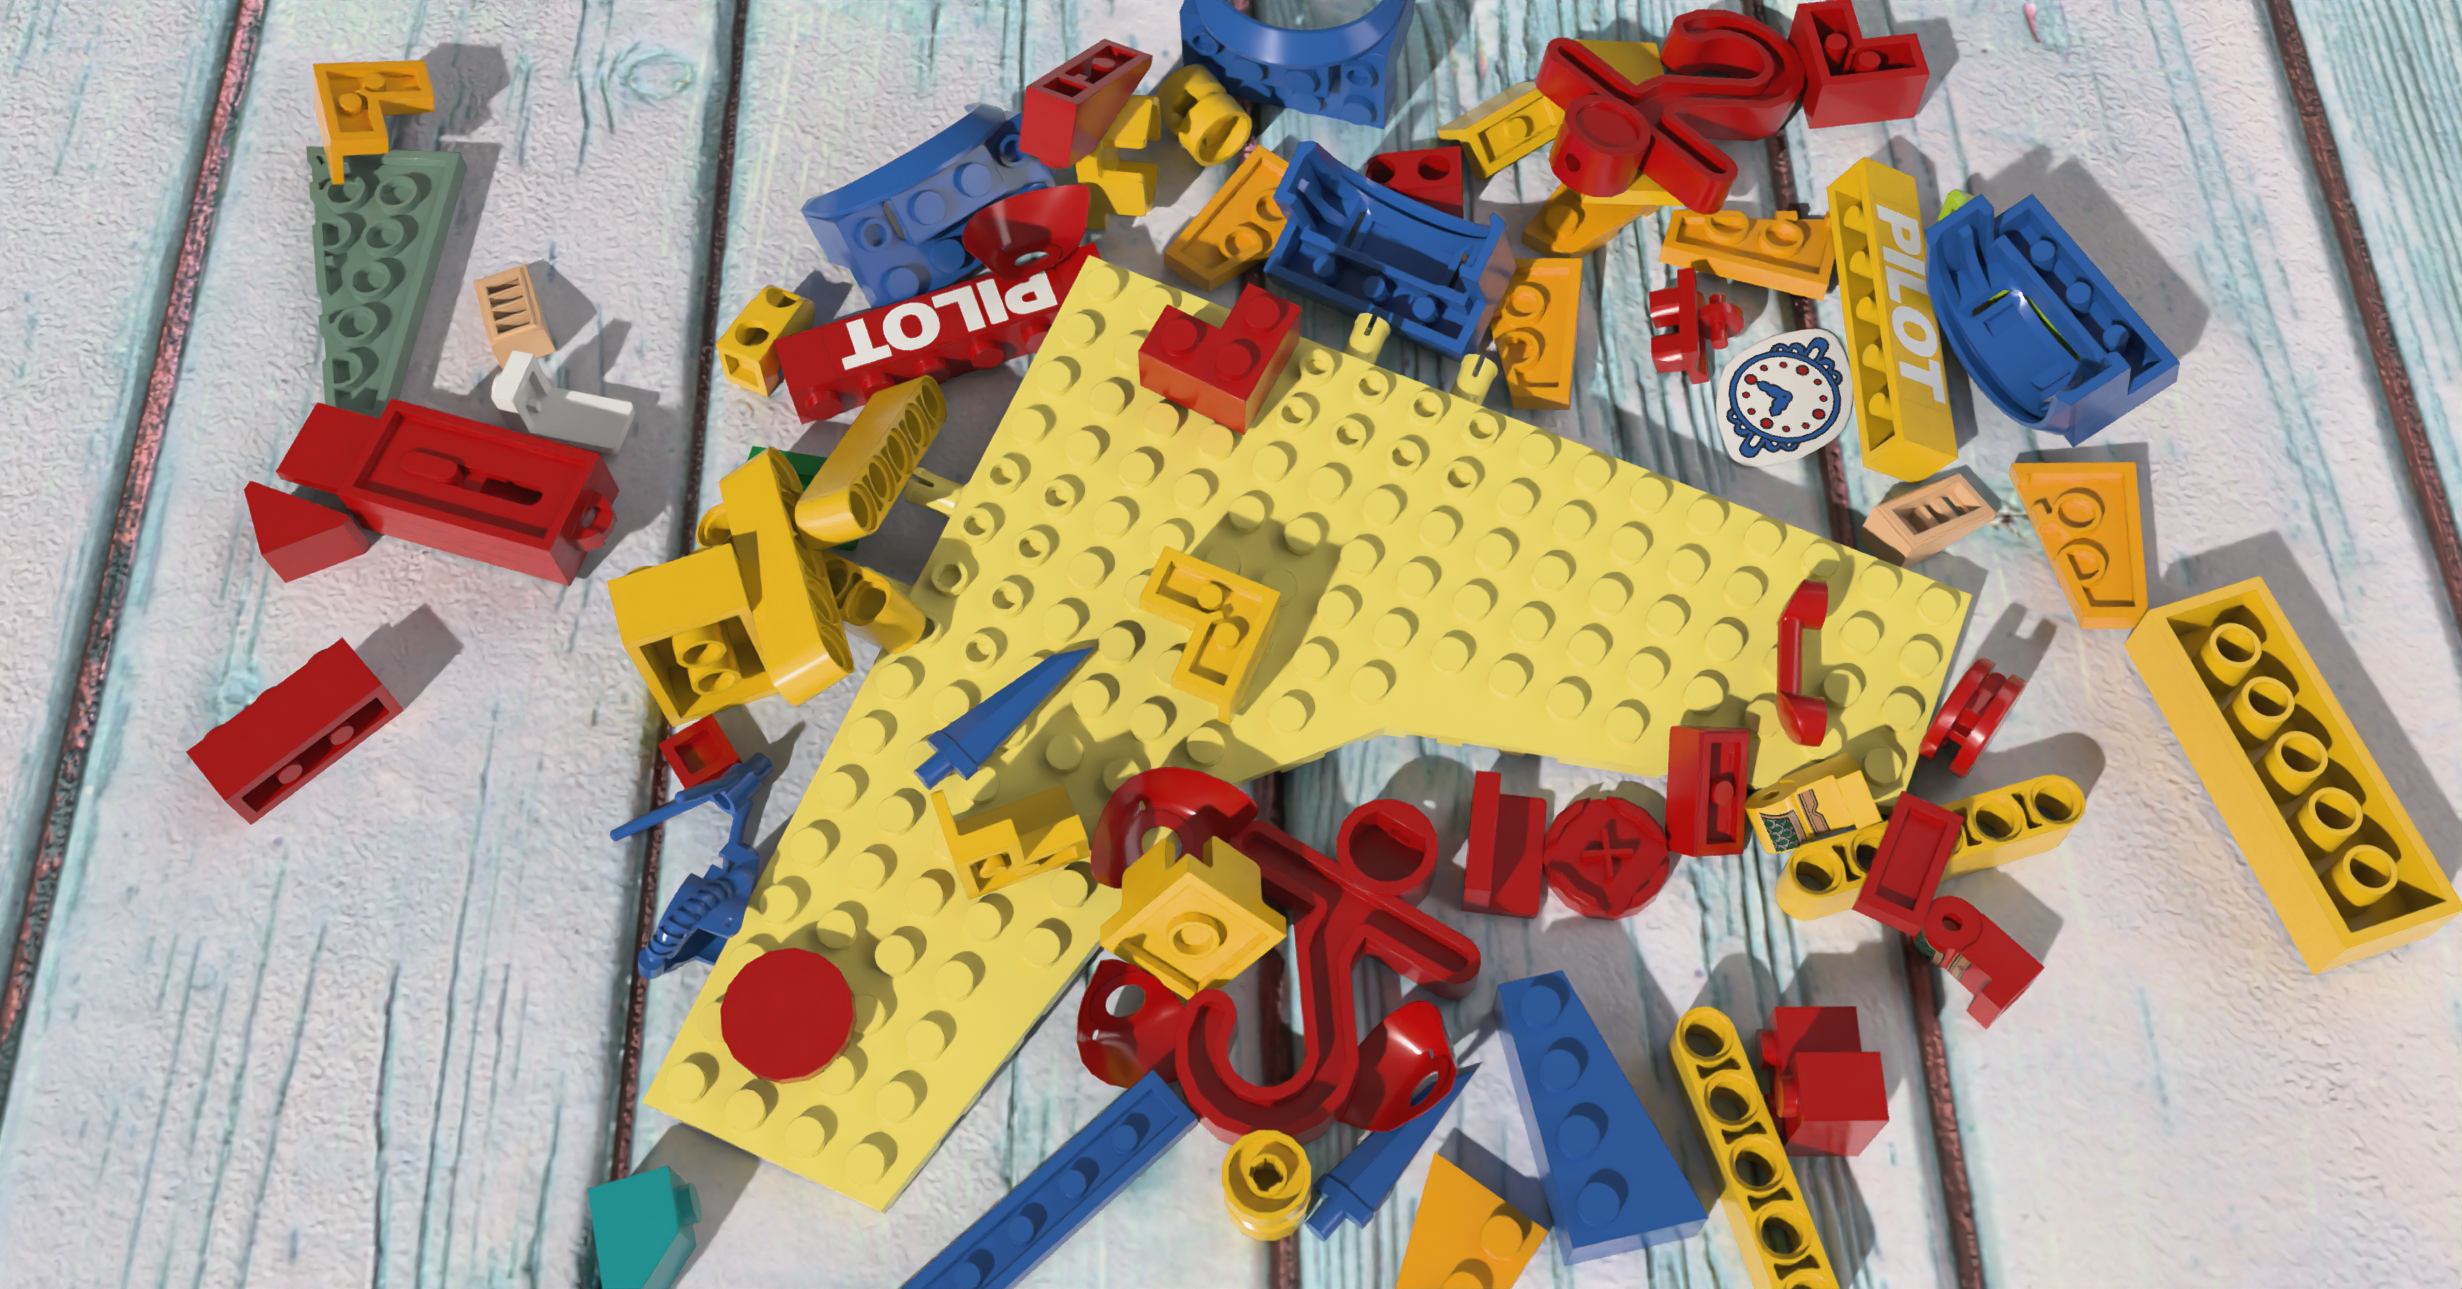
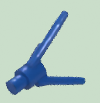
[610,752,774,844]

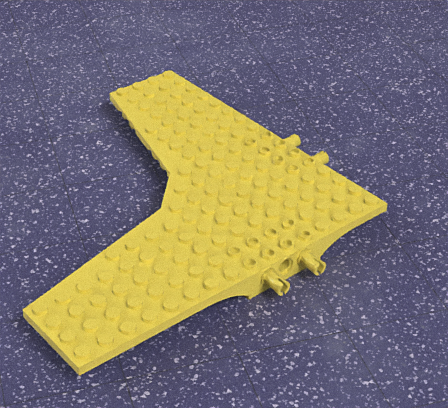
[643,255,1972,1214]

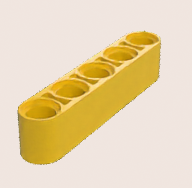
[795,375,947,551]
[719,447,855,706]
[696,503,926,654]
[1774,774,2086,921]
[1666,1006,1840,1289]

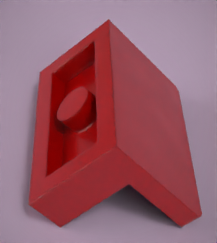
[1461,770,1547,919]

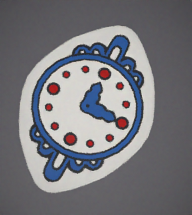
[1716,329,1853,467]

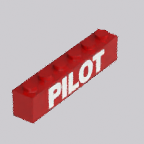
[773,242,1102,425]

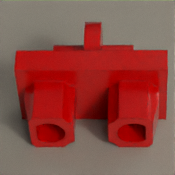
[1649,267,1744,385]

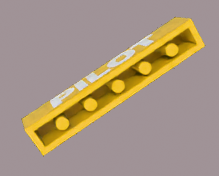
[1826,156,1958,485]

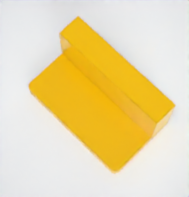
[1437,81,1564,178]

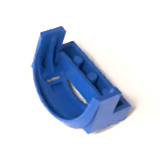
[1179,0,1415,129]
[801,102,1058,310]
[1263,141,1517,363]
[1925,193,2180,448]

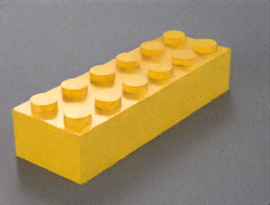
[2124,576,2462,976]

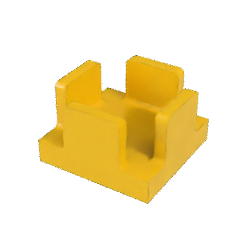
[1075,94,1162,230]
[1099,836,1287,1000]

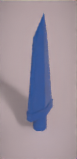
[914,647,1094,790]
[1305,1069,1477,1242]

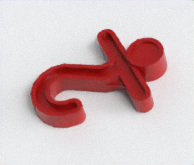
[1535,9,1805,215]
[1175,799,1481,1146]

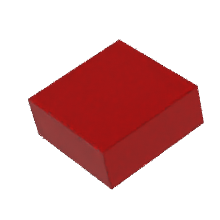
[658,713,743,789]

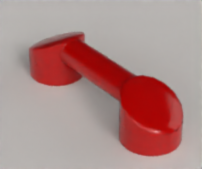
[1775,579,1828,747]

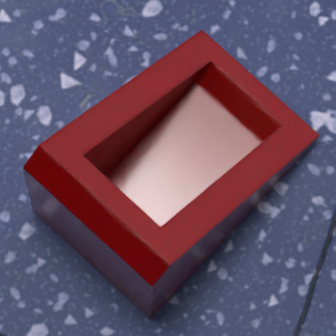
[244,480,371,583]

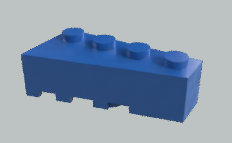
[1492,970,1709,1266]

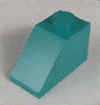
[587,1166,702,1289]

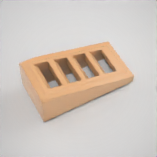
[474,264,556,369]
[1859,472,1997,569]

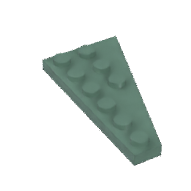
[306,146,467,419]

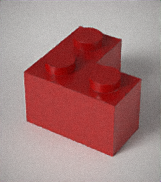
[1788,0,1930,129]
[1138,282,1302,435]
[1755,1006,1890,1157]

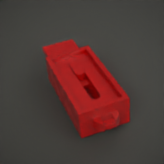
[276,398,620,586]

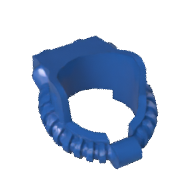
[638,840,760,979]

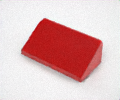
[1665,725,1750,857]

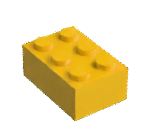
[607,543,780,727]

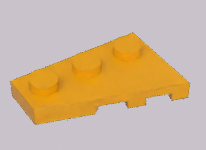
[1521,183,1661,258]
[1659,209,1835,301]
[1489,258,1584,410]
[2009,462,2149,629]

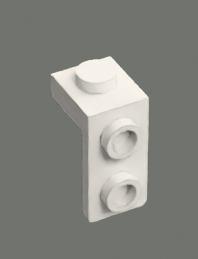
[491,350,636,454]

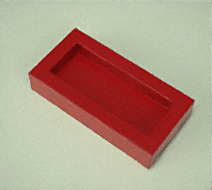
[1852,791,1965,937]

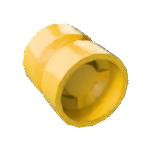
[1156,64,1252,167]
[1222,1130,1311,1241]

